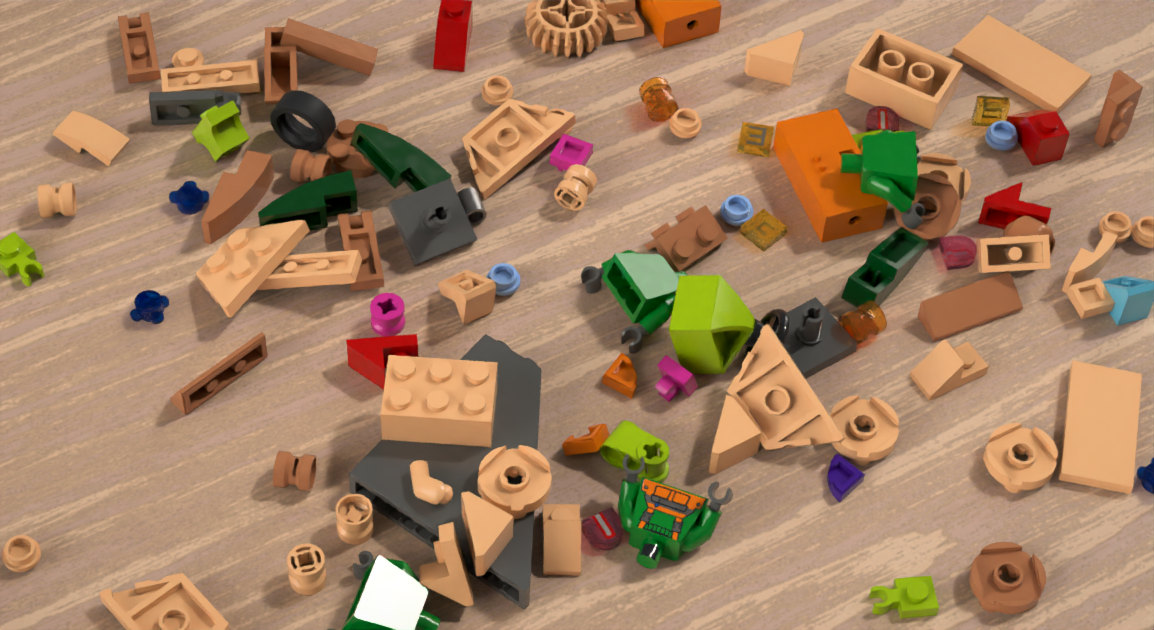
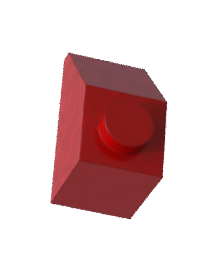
[433,0,473,72]
[1006,110,1070,166]

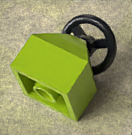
[669,275,790,374]

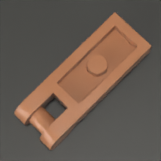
[118,12,161,84]
[337,210,384,291]

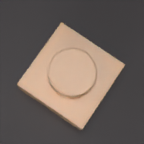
[1066,278,1115,319]

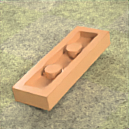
[161,60,260,94]
[258,250,362,290]

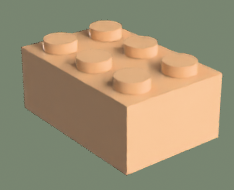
[845,28,963,130]
[380,355,498,447]

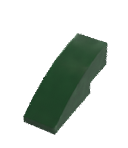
[351,123,452,192]
[258,170,358,230]
[841,227,929,315]

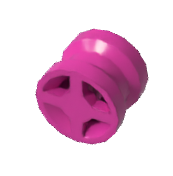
[370,293,405,336]

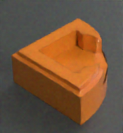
[602,353,637,399]
[562,423,609,456]

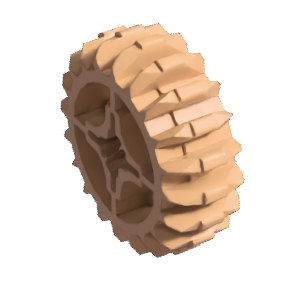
[524,0,608,59]

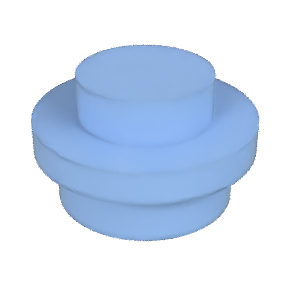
[985,121,1018,151]
[720,195,754,226]
[486,263,520,296]

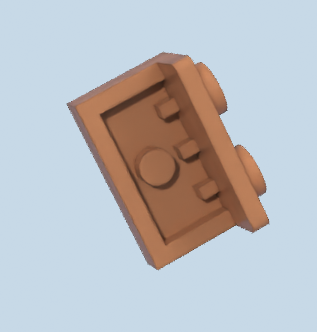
[1093,70,1143,148]
[645,205,728,272]

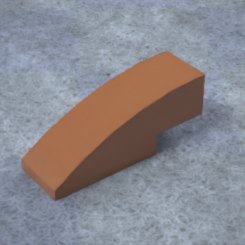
[264,27,298,105]
[201,150,274,244]

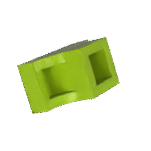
[191,100,250,162]

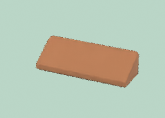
[279,18,378,76]
[917,271,1023,342]
[170,332,268,415]

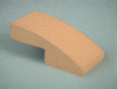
[600,0,644,41]
[53,110,130,166]
[1062,231,1118,293]

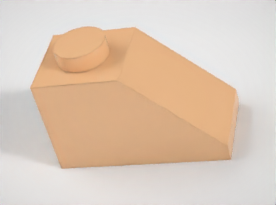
[976,234,1051,273]

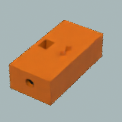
[635,0,722,48]
[773,108,888,243]

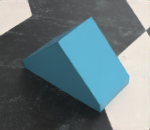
[1102,276,1154,326]

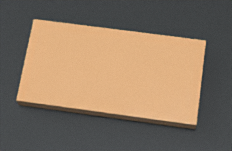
[952,15,1092,113]
[1058,360,1142,494]

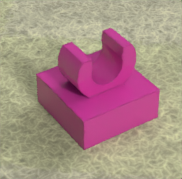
[550,134,593,172]
[655,355,698,402]

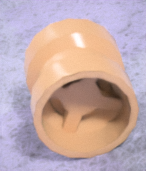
[554,164,597,211]
[38,182,77,218]
[335,494,374,545]
[287,543,327,595]

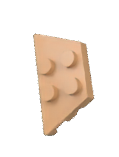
[462,98,576,200]
[196,220,310,317]
[727,324,846,451]
[99,573,230,630]

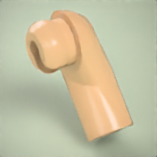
[410,460,453,505]

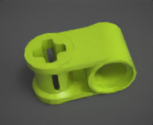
[600,420,669,483]

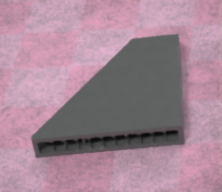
[349,334,542,610]

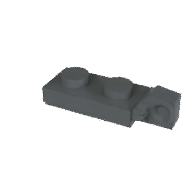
[149,90,241,125]

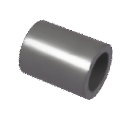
[457,187,487,225]

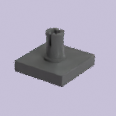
[388,179,477,266]
[775,297,858,379]

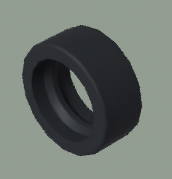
[270,90,336,152]

